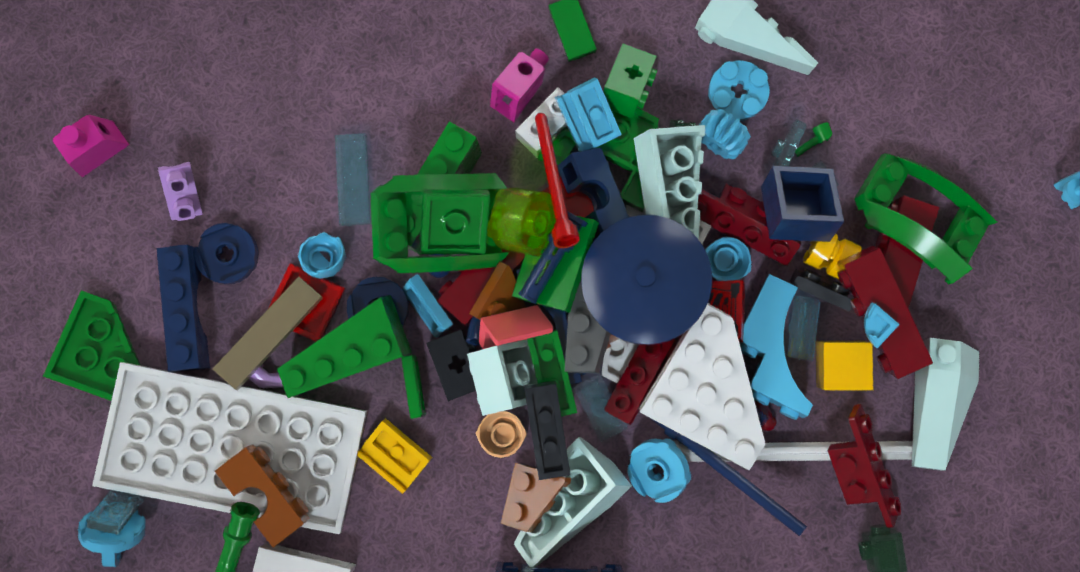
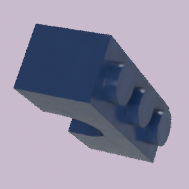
[557,148,630,242]

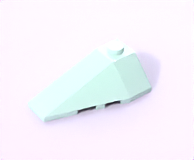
[695,0,818,75]
[912,338,979,471]
[514,437,632,568]

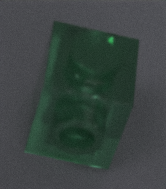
[858,524,907,572]

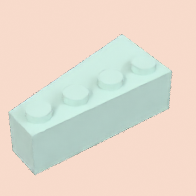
[634,125,705,240]

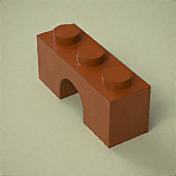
[215,444,310,548]

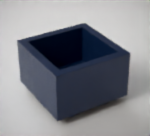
[761,166,844,242]

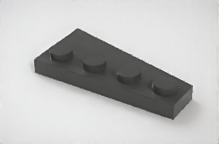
[565,281,611,374]

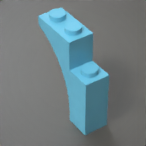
[739,274,813,420]

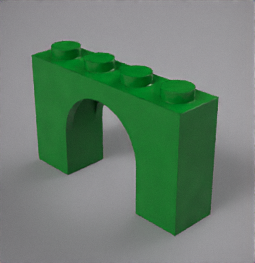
[406,121,482,255]

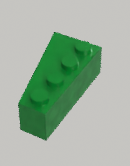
[277,295,412,398]

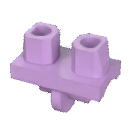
[158,162,202,221]

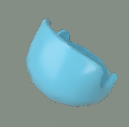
[298,232,346,279]

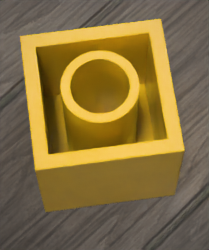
[815,341,873,390]

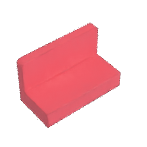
[478,305,553,349]

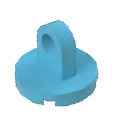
[78,505,146,567]

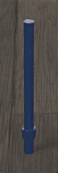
[649,417,807,536]

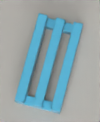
[403,274,453,338]

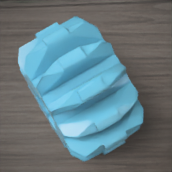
[700,110,751,159]

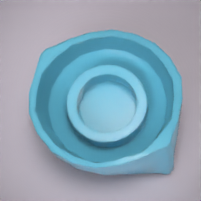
[705,237,751,281]

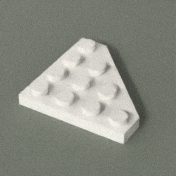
[639,304,766,470]

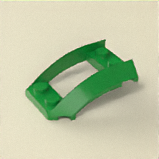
[854,153,998,285]
[370,173,509,273]

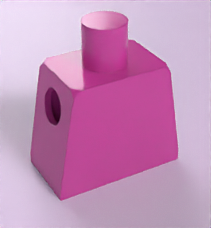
[490,49,549,123]
[52,115,129,177]

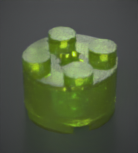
[487,187,556,256]

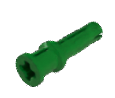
[215,502,260,572]

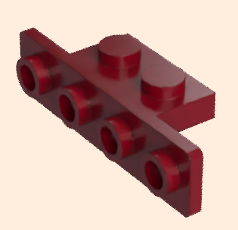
[698,184,801,265]
[604,337,679,425]
[827,404,901,528]

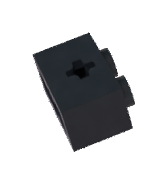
[426,330,477,401]

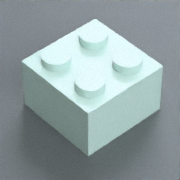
[467,340,537,416]

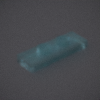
[335,133,371,226]

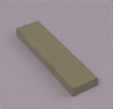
[212,277,323,391]

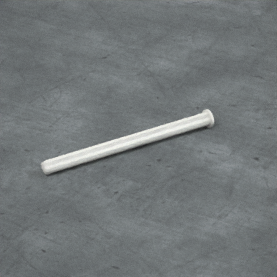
[674,440,913,462]

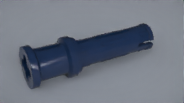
[518,211,588,304]

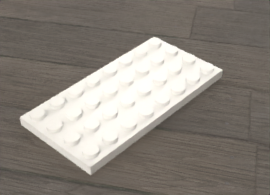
[92,362,367,534]

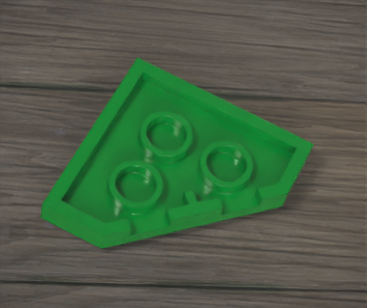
[43,290,141,401]

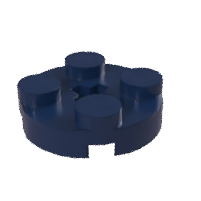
[194,223,259,285]
[347,277,409,327]

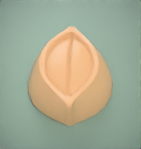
[476,411,527,458]

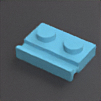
[555,77,622,152]

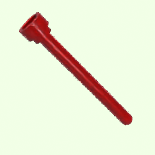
[535,113,580,248]

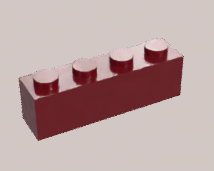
[876,196,939,308]
[437,208,535,326]
[837,246,933,379]

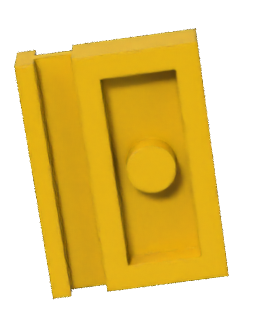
[357,418,433,494]

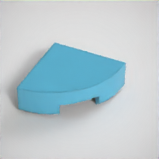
[864,302,899,349]

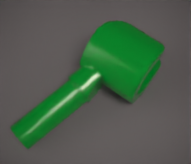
[794,122,832,157]

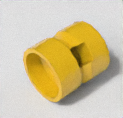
[803,234,862,280]

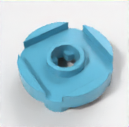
[708,60,770,121]
[627,438,691,503]

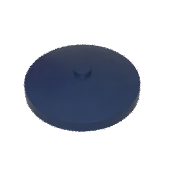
[581,215,712,345]

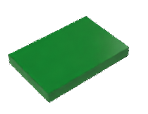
[512,208,599,313]

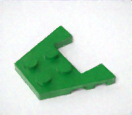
[538,108,659,212]

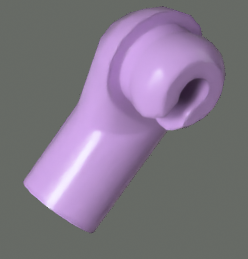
[249,364,283,389]

